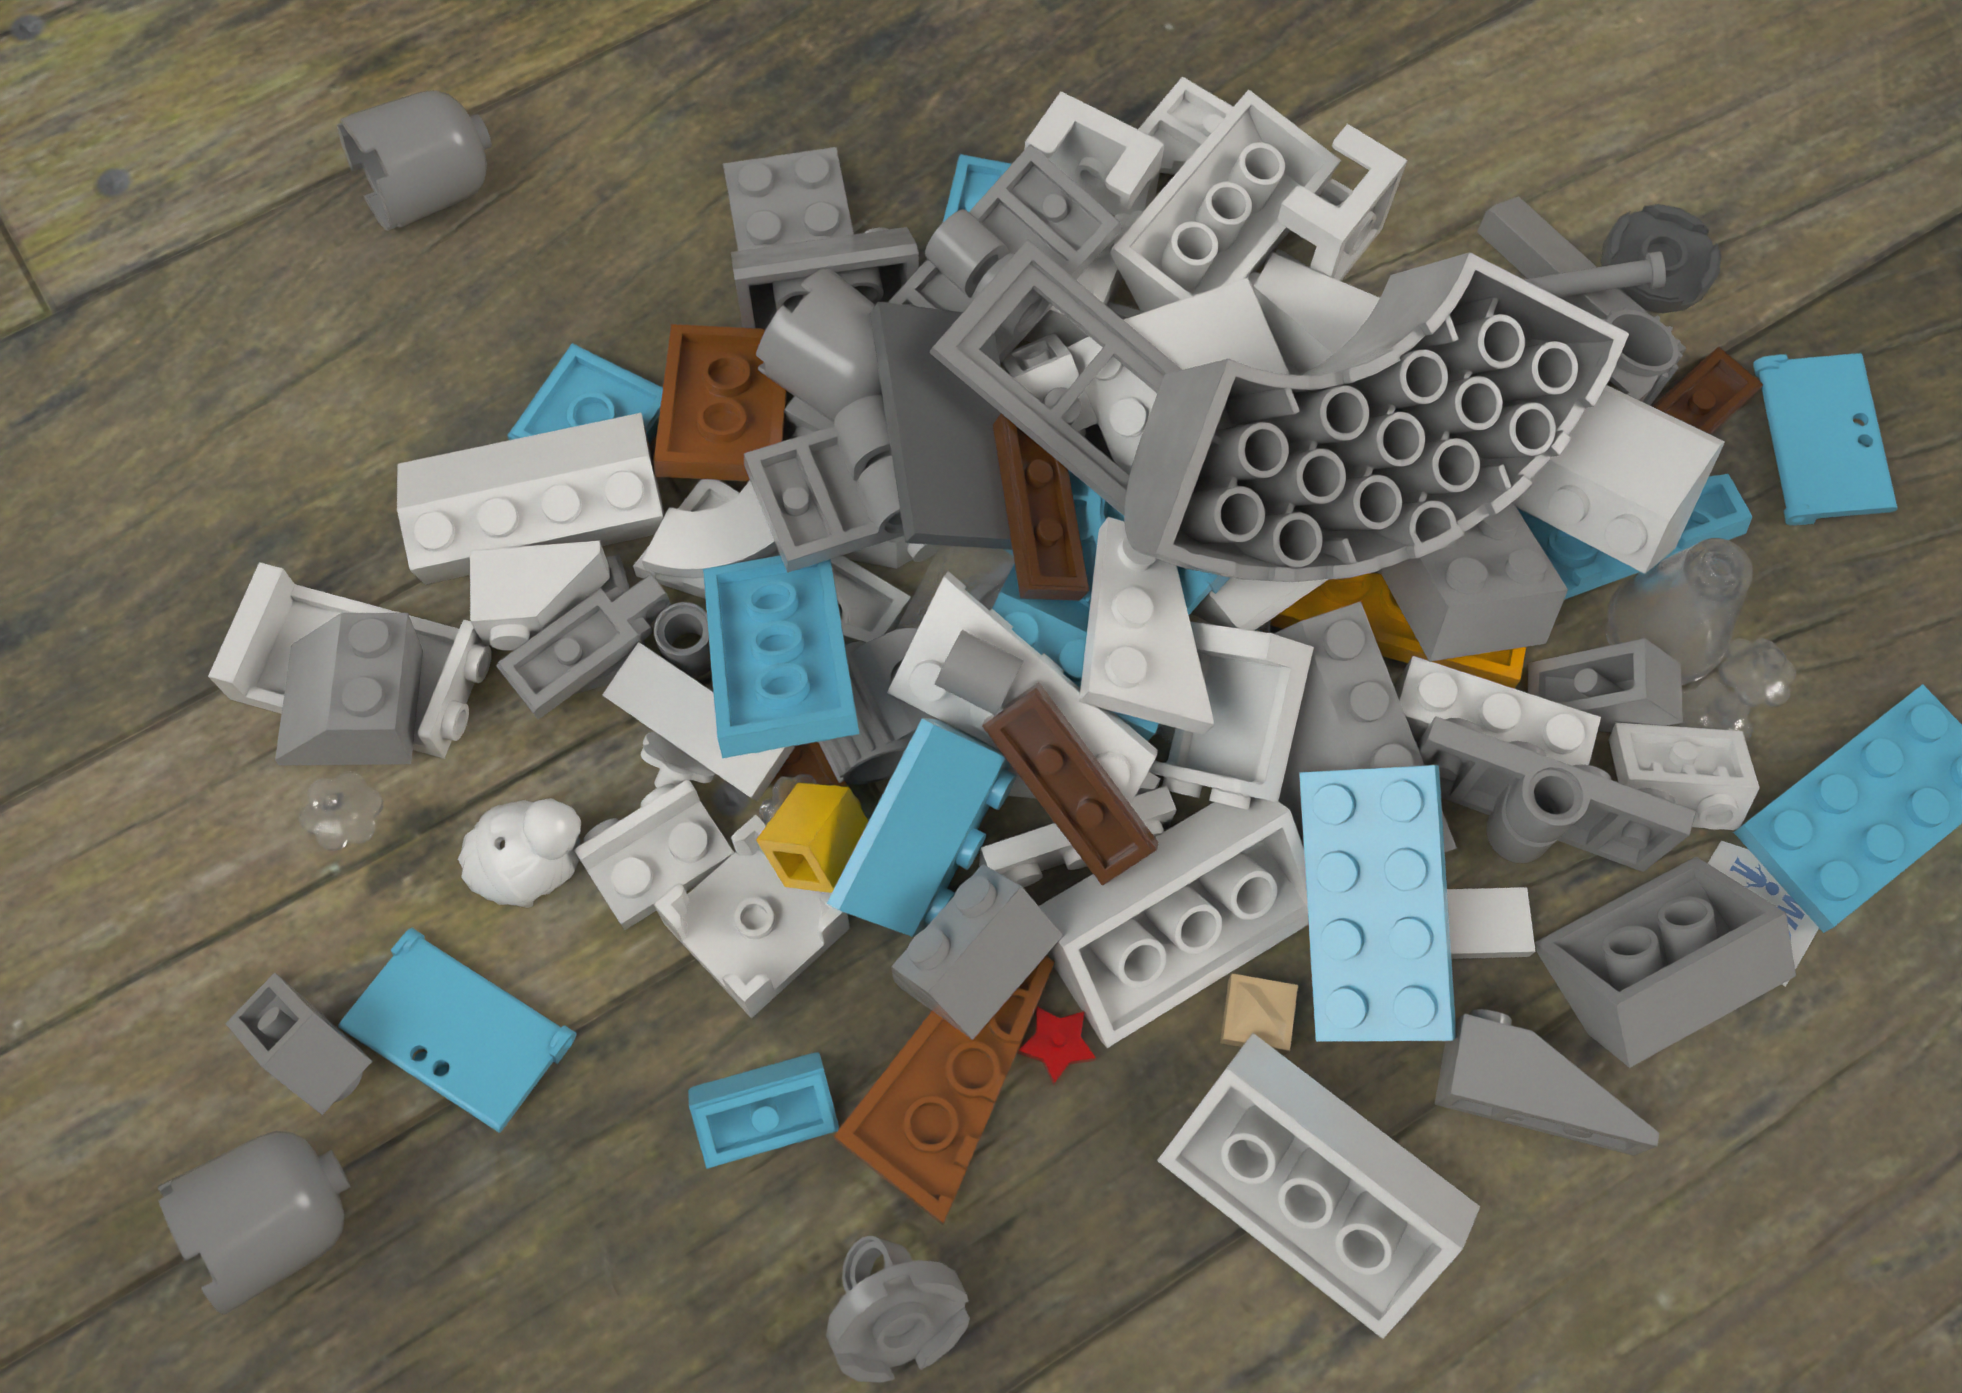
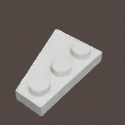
[1079,517,1215,735]

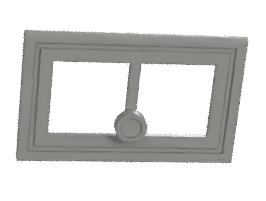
[929,239,1182,516]

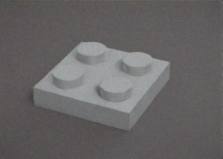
[723,147,854,251]

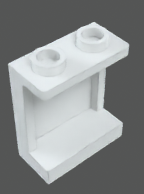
[1149,622,1314,810]

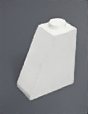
[1247,253,1380,374]

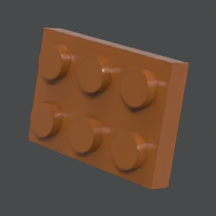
[654,324,787,481]

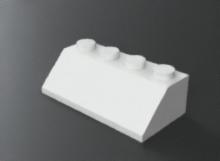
[1110,90,1341,312]
[1513,385,1725,574]
[397,413,665,585]
[1039,797,1309,1048]
[1157,1033,1480,1339]

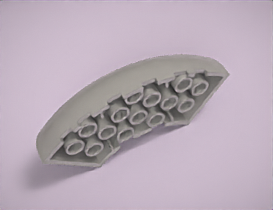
[1124,252,1629,582]

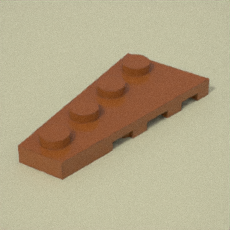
[834,956,1055,1225]

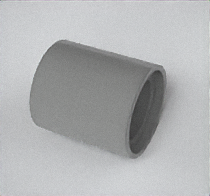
[654,602,711,679]
[934,629,1023,716]

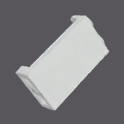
[208,562,492,759]

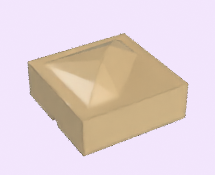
[1220,973,1298,1055]

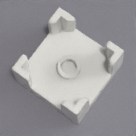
[1025,91,1165,227]
[1263,124,1408,281]
[654,815,850,1018]

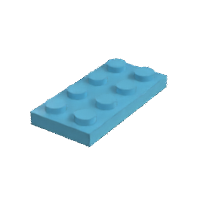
[703,556,860,758]
[1733,684,1962,933]
[1299,765,1457,1041]

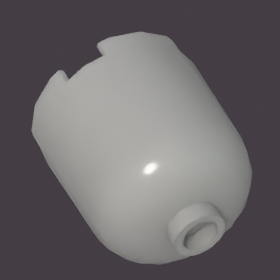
[337,90,491,231]
[756,269,882,422]
[158,1131,351,1315]

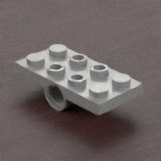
[888,144,1122,364]
[744,395,904,573]
[1416,716,1696,872]

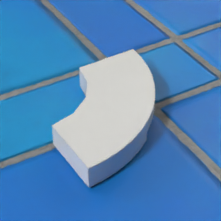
[642,481,778,578]

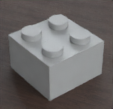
[1380,502,1568,662]

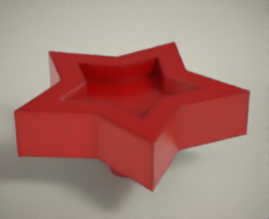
[1017,1007,1096,1085]

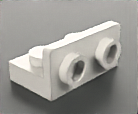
[1609,722,1759,830]
[575,780,734,930]

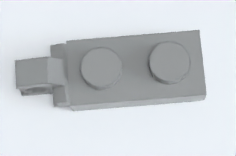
[496,574,671,720]

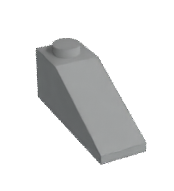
[1434,1009,1659,1156]

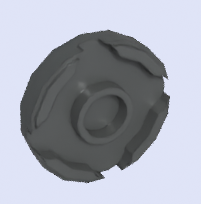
[1601,204,1721,313]

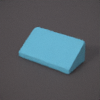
[688,1052,839,1168]

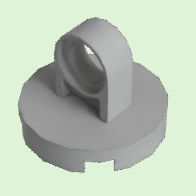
[826,1236,970,1382]

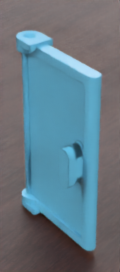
[1753,353,1898,525]
[338,928,576,1133]

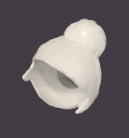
[458,798,581,908]

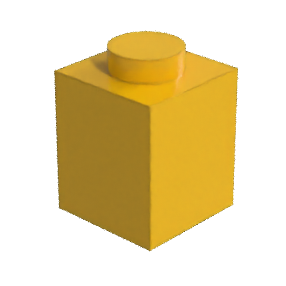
[756,783,869,893]

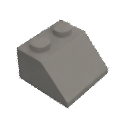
[275,613,423,766]
[891,864,1063,1040]

